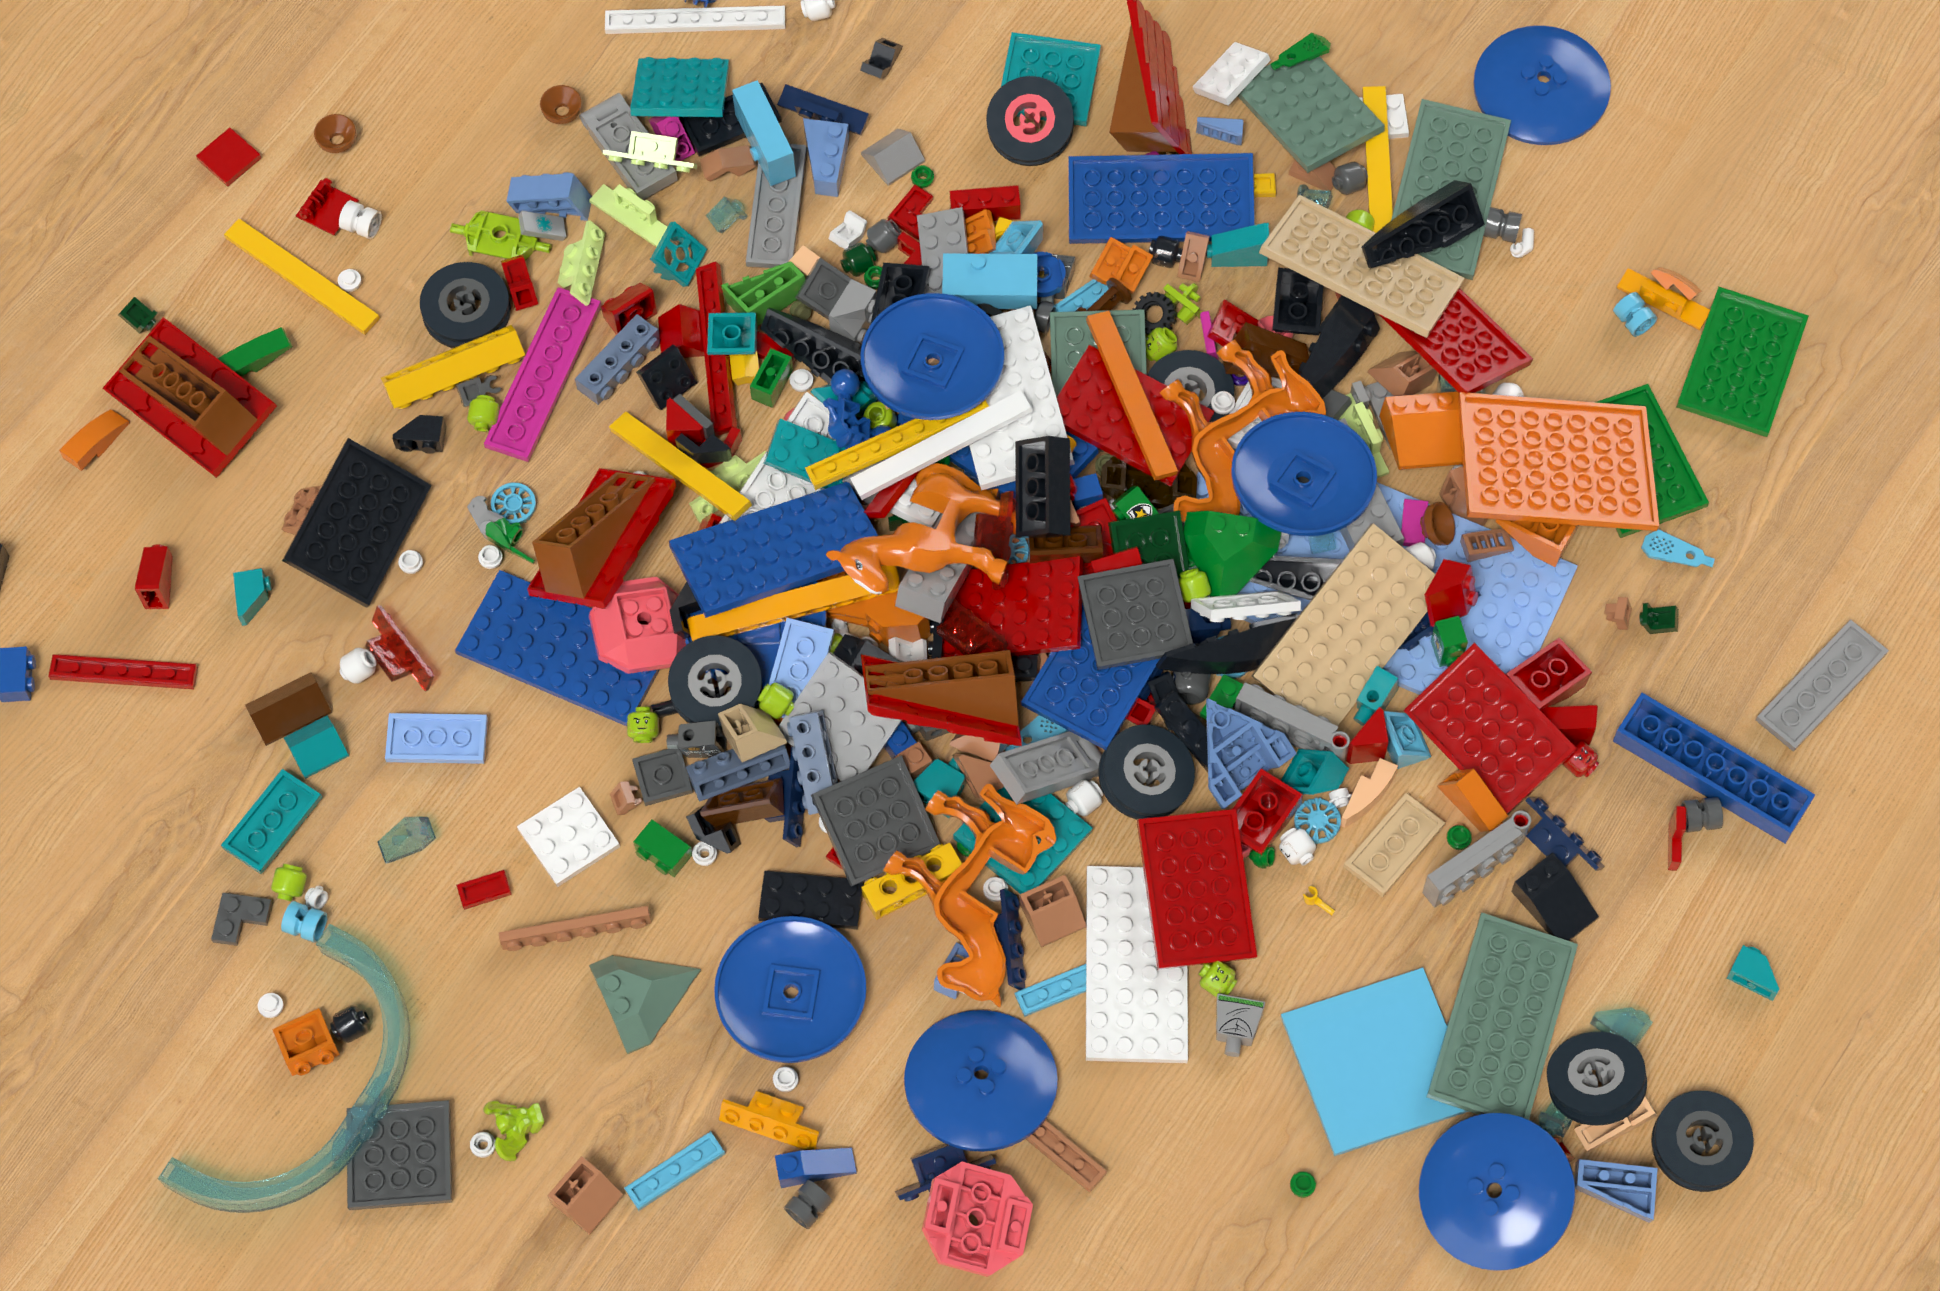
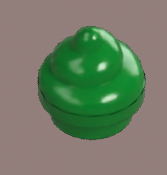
[1249,847,1275,869]

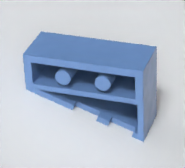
[803,118,849,197]
[506,172,592,221]
[1574,1159,1658,1223]

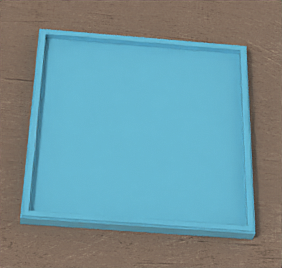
[1280,968,1469,1156]

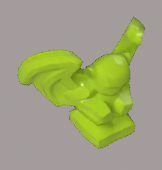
[483,1101,544,1161]

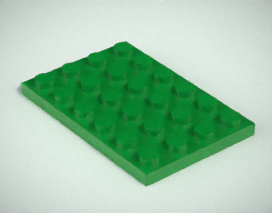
[1676,286,1809,437]
[1594,384,1709,538]

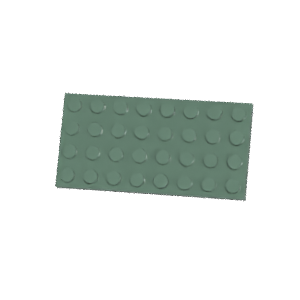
[1391,99,1511,280]
[1426,912,1578,1120]

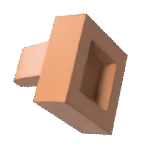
[1604,597,1632,630]
[610,781,642,815]

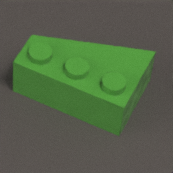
[721,261,805,326]

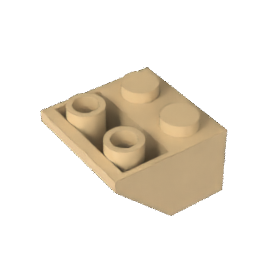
[718,704,787,762]

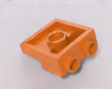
[272,1008,339,1076]

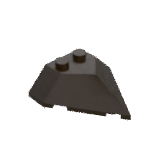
[1101,456,1197,509]

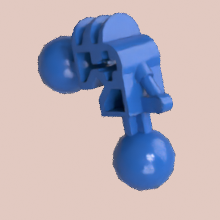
[823,369,892,449]

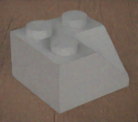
[829,279,876,343]

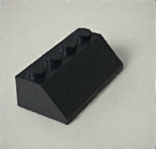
[1015,436,1071,538]

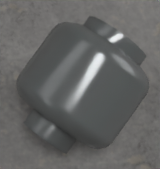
[1332,162,1368,195]
[866,219,901,253]

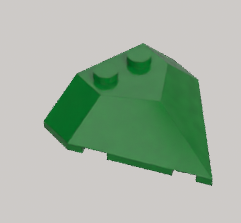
[1183,511,1282,597]

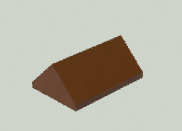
[1028,525,1103,564]
[245,672,332,746]
[700,778,784,827]

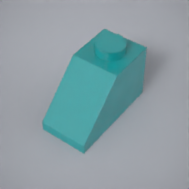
[233,568,272,626]
[1726,945,1779,1001]

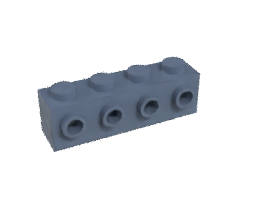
[575,314,660,405]
[787,710,838,815]
[686,744,790,802]

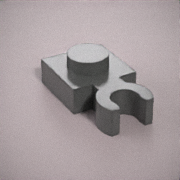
[456,375,501,407]

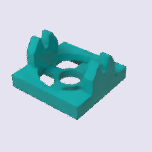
[650,221,707,287]

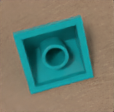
[284,715,349,779]

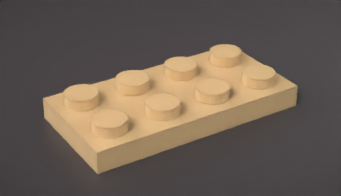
[1344,793,1445,897]

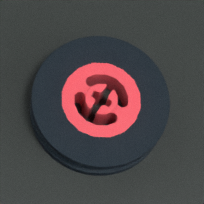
[986,76,1074,166]

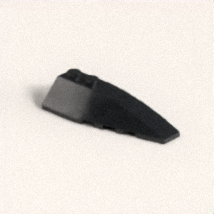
[1361,180,1485,268]
[860,262,930,377]
[1298,295,1380,399]
[760,308,881,402]
[1250,556,1343,601]
[1156,613,1298,674]

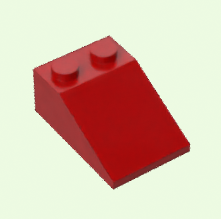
[1506,638,1592,710]
[1233,769,1303,855]

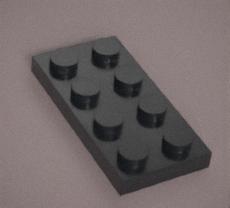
[679,83,782,157]
[758,871,864,930]

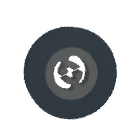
[420,262,511,348]
[1651,1091,1754,1192]

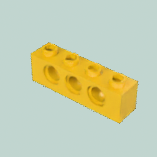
[861,843,962,920]

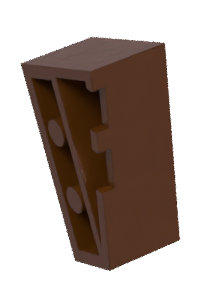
[1223,322,1309,377]

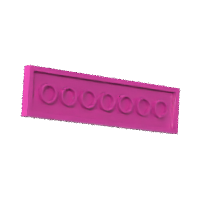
[484,287,602,462]

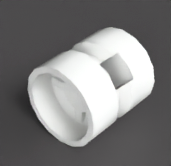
[339,200,382,239]

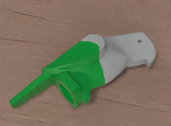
[467,496,535,564]

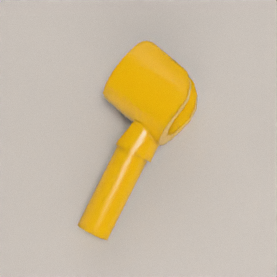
[1303,886,1335,916]

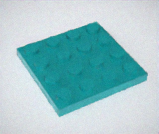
[1001,32,1101,126]
[630,57,729,117]
[953,787,1093,894]

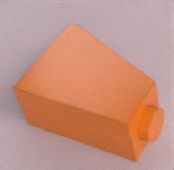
[1437,769,1508,832]

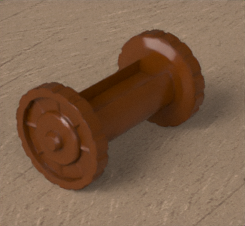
[1075,278,1132,312]

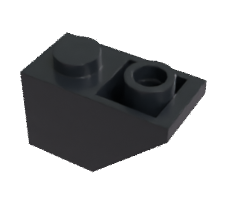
[392,415,446,454]

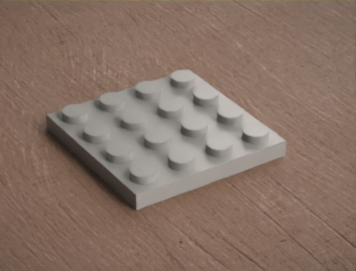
[778,652,902,781]

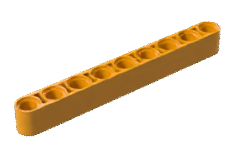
[687,566,900,641]

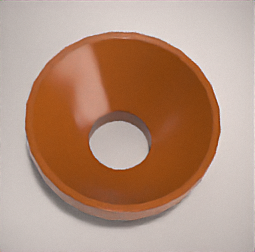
[540,85,582,124]
[314,114,356,153]
[1420,502,1455,546]

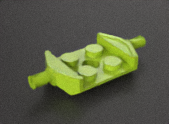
[450,211,551,261]

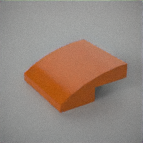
[965,209,996,254]
[1089,237,1153,294]
[1651,267,1702,301]

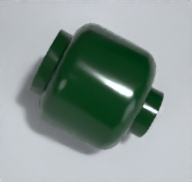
[840,243,876,277]

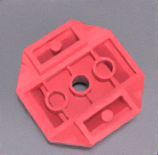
[589,577,686,674]
[922,1162,1033,1277]

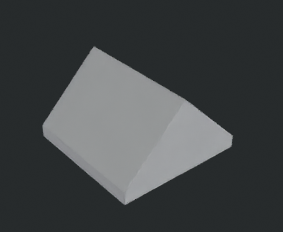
[861,129,925,186]

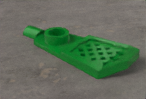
[1271,33,1331,70]

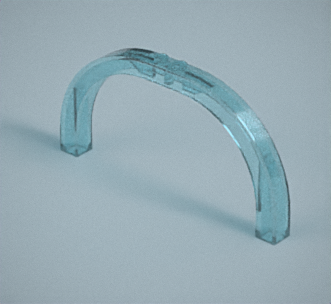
[158,924,410,1213]

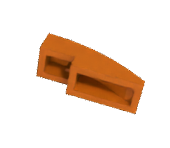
[59,409,130,471]

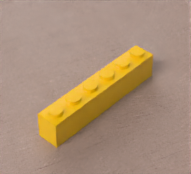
[381,325,525,409]

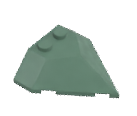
[589,955,701,1054]

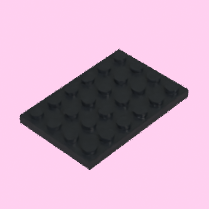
[282,438,432,608]

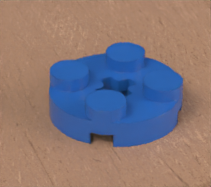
[1033,252,1066,297]

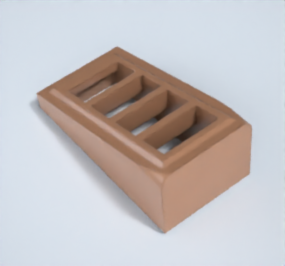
[1460,529,1514,562]

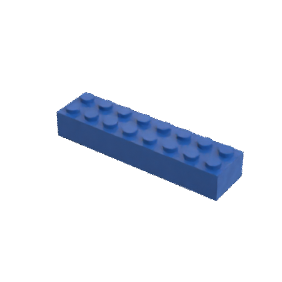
[1613,693,1815,844]

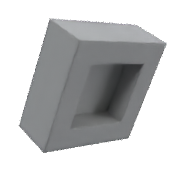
[1350,381,1371,409]

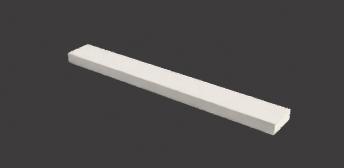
[605,6,785,34]
[850,390,1033,500]

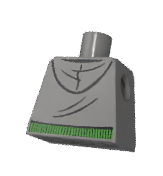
[1216,994,1265,1057]

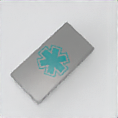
[518,211,566,241]

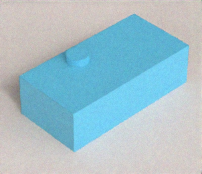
[732,80,796,186]
[942,253,1037,309]

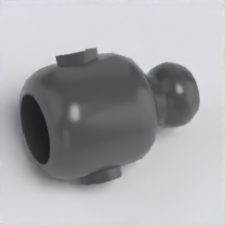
[1172,643,1212,705]

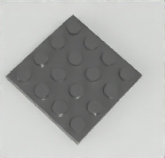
[1078,559,1193,670]
[811,755,940,886]
[347,1100,452,1210]

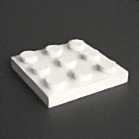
[517,787,620,887]

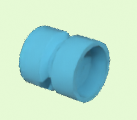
[1613,292,1658,337]
[281,901,327,943]

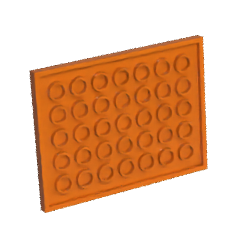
[1458,392,1659,531]

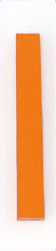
[1086,311,1178,481]

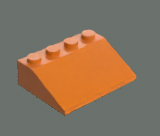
[1379,391,1463,470]
[1495,519,1579,567]

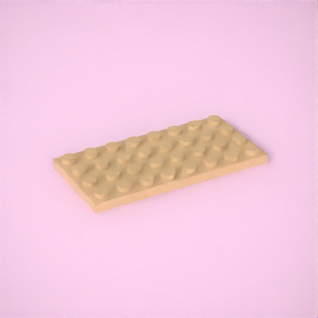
[1259,195,1465,338]
[1251,523,1435,726]

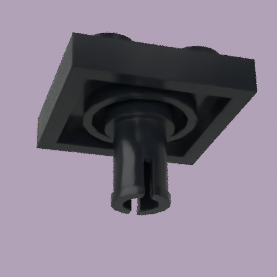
[636,344,697,410]

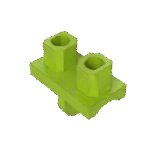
[1163,283,1202,325]

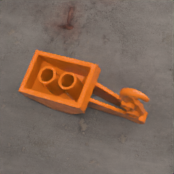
[817,571,932,647]

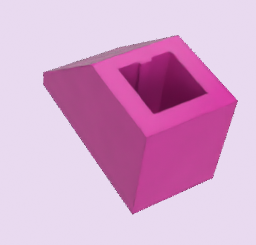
[649,116,695,161]

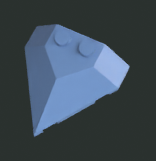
[1206,698,1297,809]

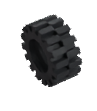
[1132,292,1177,335]

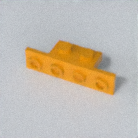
[1617,268,1710,330]
[719,1091,820,1150]

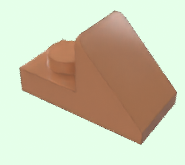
[1289,160,1336,193]
[1177,231,1210,282]

